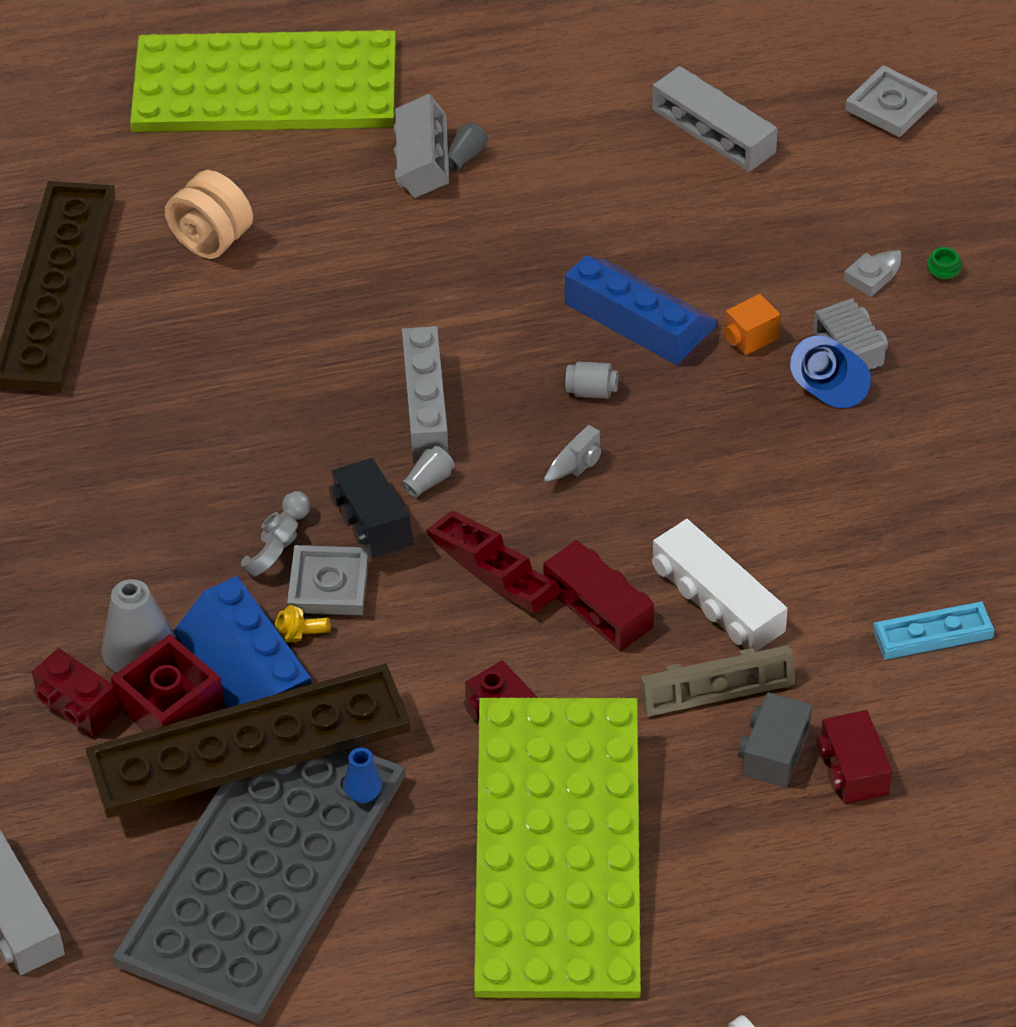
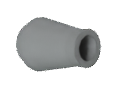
[401,446,455,498]

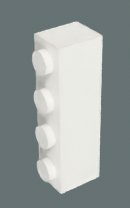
[652,519,788,651]

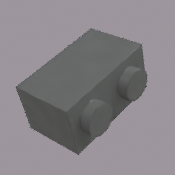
[738,692,813,788]

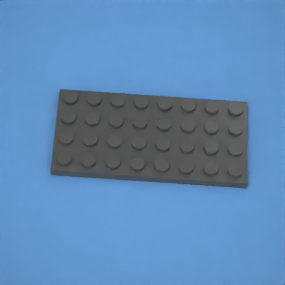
[112,748,406,1024]

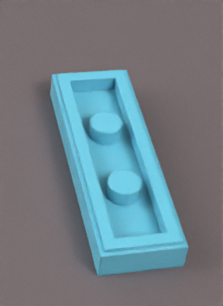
[873,601,994,660]

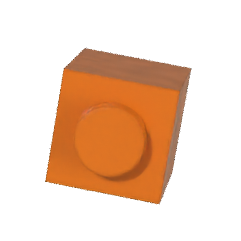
[724,294,781,356]

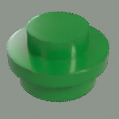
[927,247,962,279]

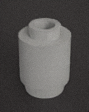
[565,362,619,399]

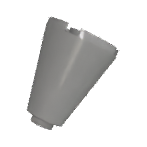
[101,579,177,673]

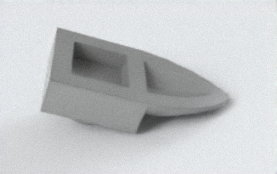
[844,250,901,297]
[544,425,601,482]

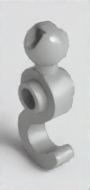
[241,491,311,577]

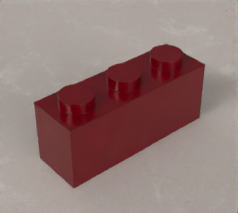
[543,540,654,652]

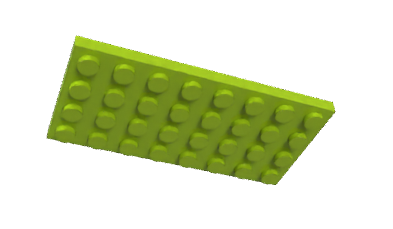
[130,30,396,132]
[474,698,641,998]

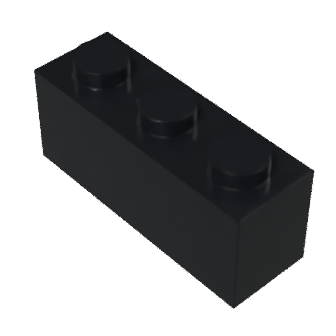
[329,458,414,558]

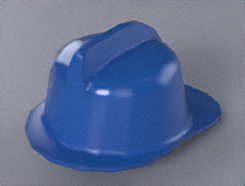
[790,335,871,408]

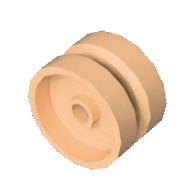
[165,170,253,259]

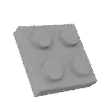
[845,65,938,137]
[287,545,369,615]

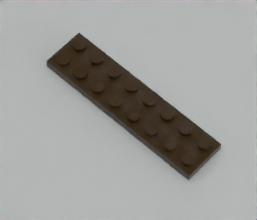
[0,181,116,392]
[85,663,411,818]

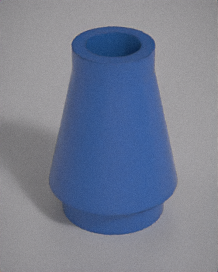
[343,748,383,803]

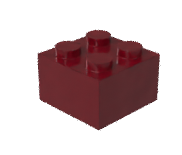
[111,634,224,731]

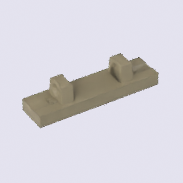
[640,645,795,717]

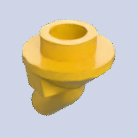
[275,605,331,643]

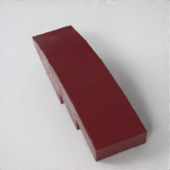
[426,510,560,614]

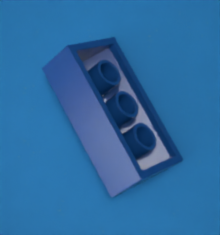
[565,255,718,365]
[174,576,312,709]

